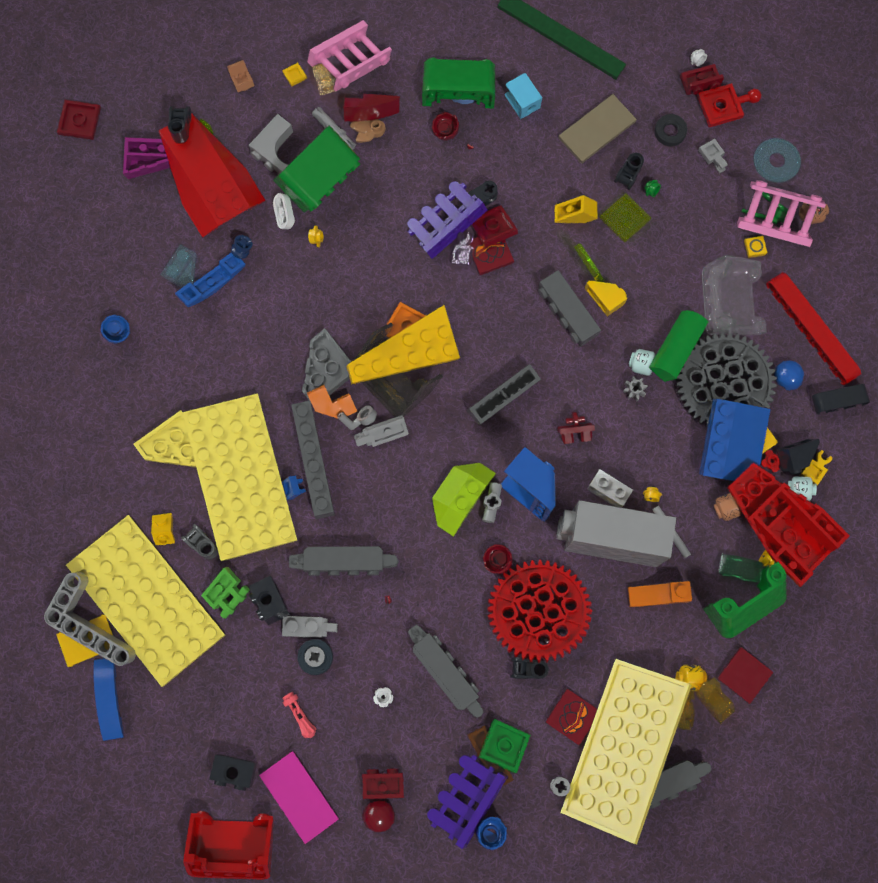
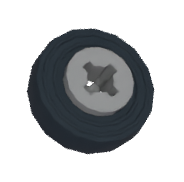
[297,639,333,675]

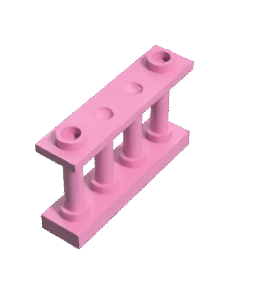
[307,20,392,91]
[737,180,826,247]

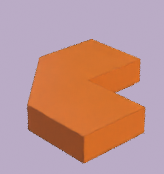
[307,385,357,419]

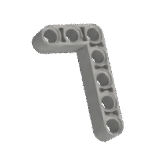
[44,572,136,666]

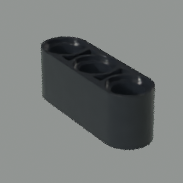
[811,384,870,415]

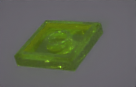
[599,193,651,243]
[574,243,604,282]

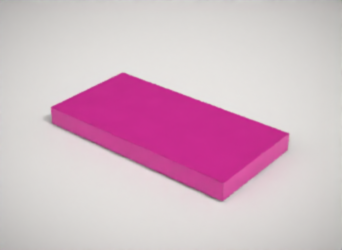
[259,751,339,844]

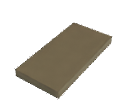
[558,94,637,164]

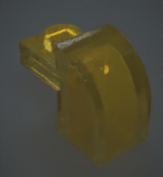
[311,64,336,96]
[696,678,735,724]

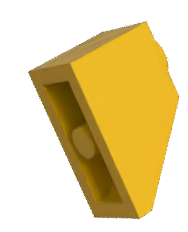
[555,195,598,223]
[584,281,627,317]

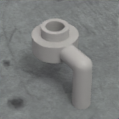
[337,406,377,430]

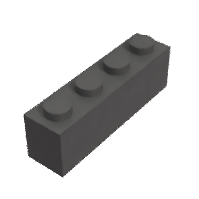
[538,270,601,347]

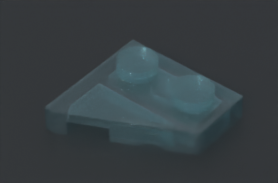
[160,244,197,288]

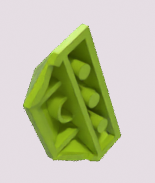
[432,463,496,537]

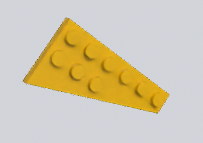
[346,305,460,385]

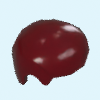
[432,112,460,141]
[483,544,513,574]
[362,800,395,832]

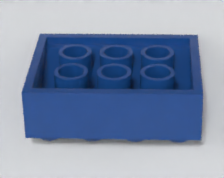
[699,399,771,481]

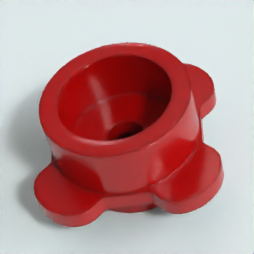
[761,450,780,472]

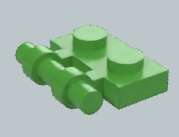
[201,567,250,619]

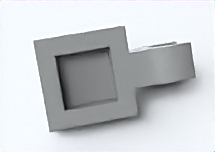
[698,139,728,174]

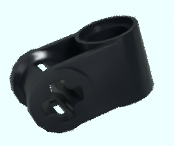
[168,106,192,144]
[614,152,644,190]
[468,181,498,207]
[510,658,549,679]

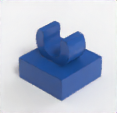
[282,476,306,500]

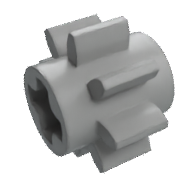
[623,377,648,401]

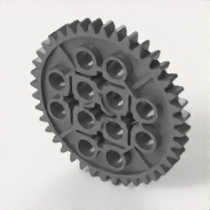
[676,332,777,427]

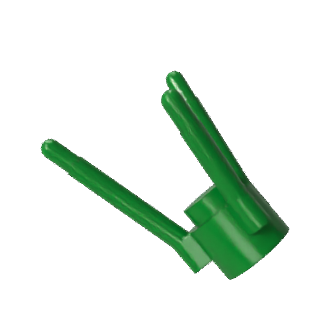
[742,192,788,224]

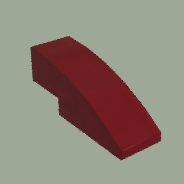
[344,94,400,122]

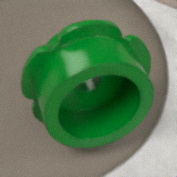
[644,180,661,197]

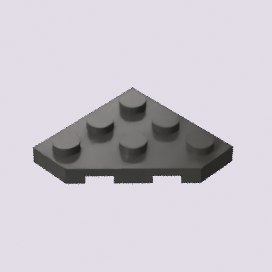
[302,329,351,404]

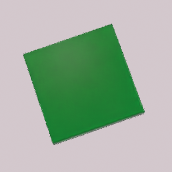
[479,719,531,774]

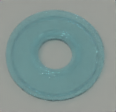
[754,138,801,182]

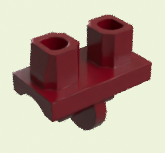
[557,412,595,444]

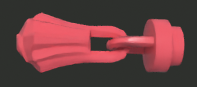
[282,692,316,738]

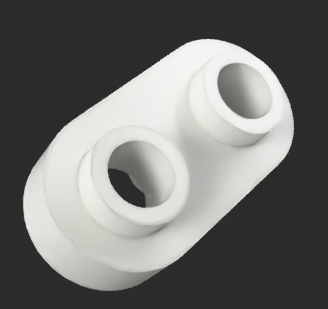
[273,193,295,230]

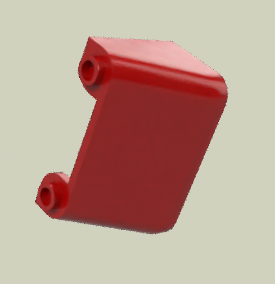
[183,811,274,880]

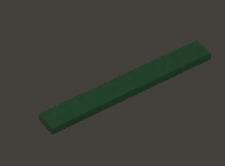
[497,0,626,80]

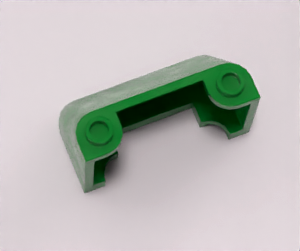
[422,58,496,109]
[703,561,787,638]

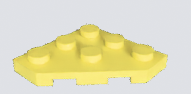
[134,410,196,467]

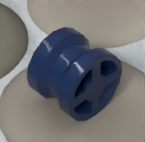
[231,235,253,259]

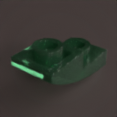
[718,554,763,582]

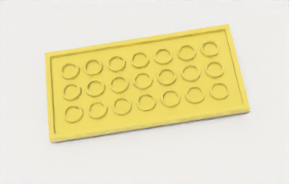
[182,394,297,562]
[66,515,225,687]
[561,659,692,845]

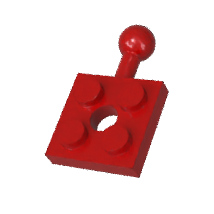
[697,83,761,128]

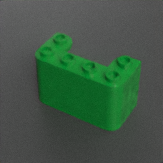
[273,125,361,213]

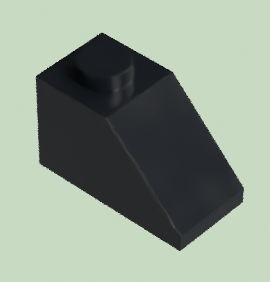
[777,439,820,474]

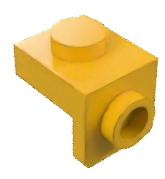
[151,513,175,545]

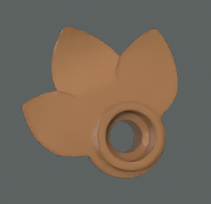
[350,119,386,143]

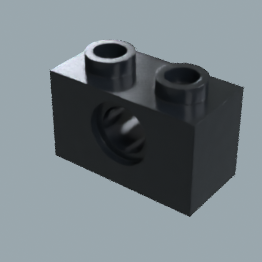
[249,575,290,626]
[210,754,257,791]

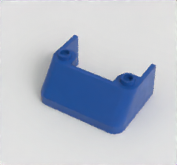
[501,447,556,522]

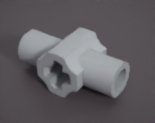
[482,483,502,523]

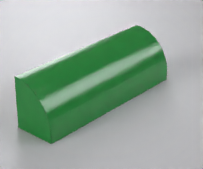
[649,310,709,382]

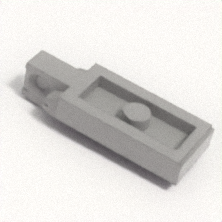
[354,415,409,447]
[282,616,338,638]

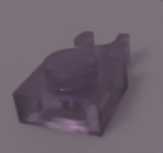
[451,232,474,266]

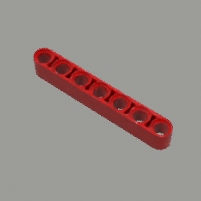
[766,272,861,385]

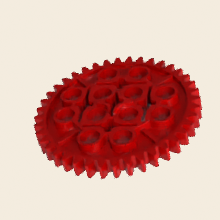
[488,560,592,663]

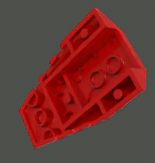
[159,113,266,238]
[728,463,850,587]

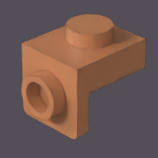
[227,60,254,92]

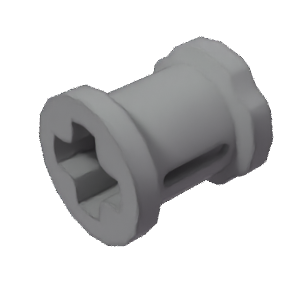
[550,777,570,796]

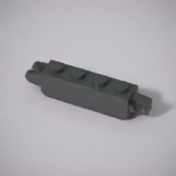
[289,546,399,576]
[408,625,484,718]
[650,760,712,809]

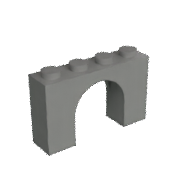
[249,114,293,175]

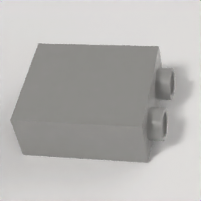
[556,500,676,567]

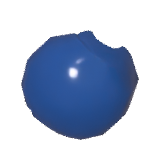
[101,315,130,344]
[774,360,804,390]
[476,817,507,850]

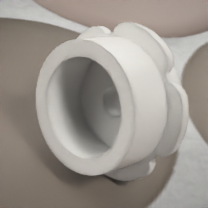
[690,49,707,67]
[373,687,393,707]

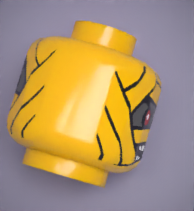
[675,665,707,691]

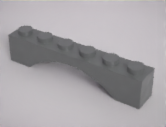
[291,401,335,519]

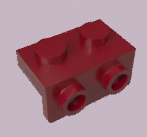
[680,64,724,95]
[362,769,404,799]

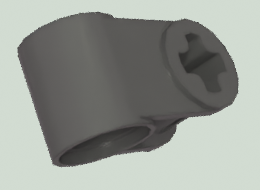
[181,524,218,560]

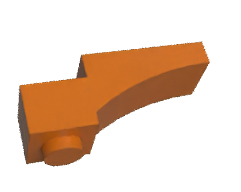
[627,581,692,607]

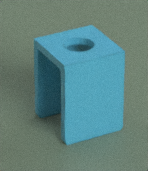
[505,73,542,119]

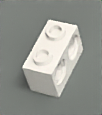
[587,470,633,508]

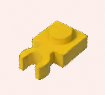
[800,450,832,485]

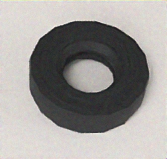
[654,114,688,147]

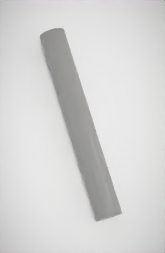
[652,505,691,558]

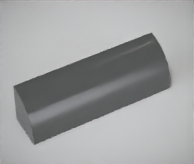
[466,364,541,424]

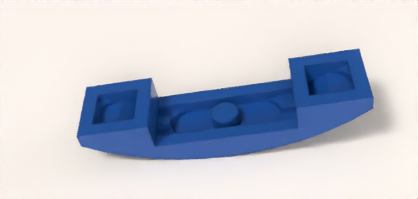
[175,253,245,307]
[94,658,124,741]

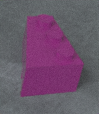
[123,137,170,179]

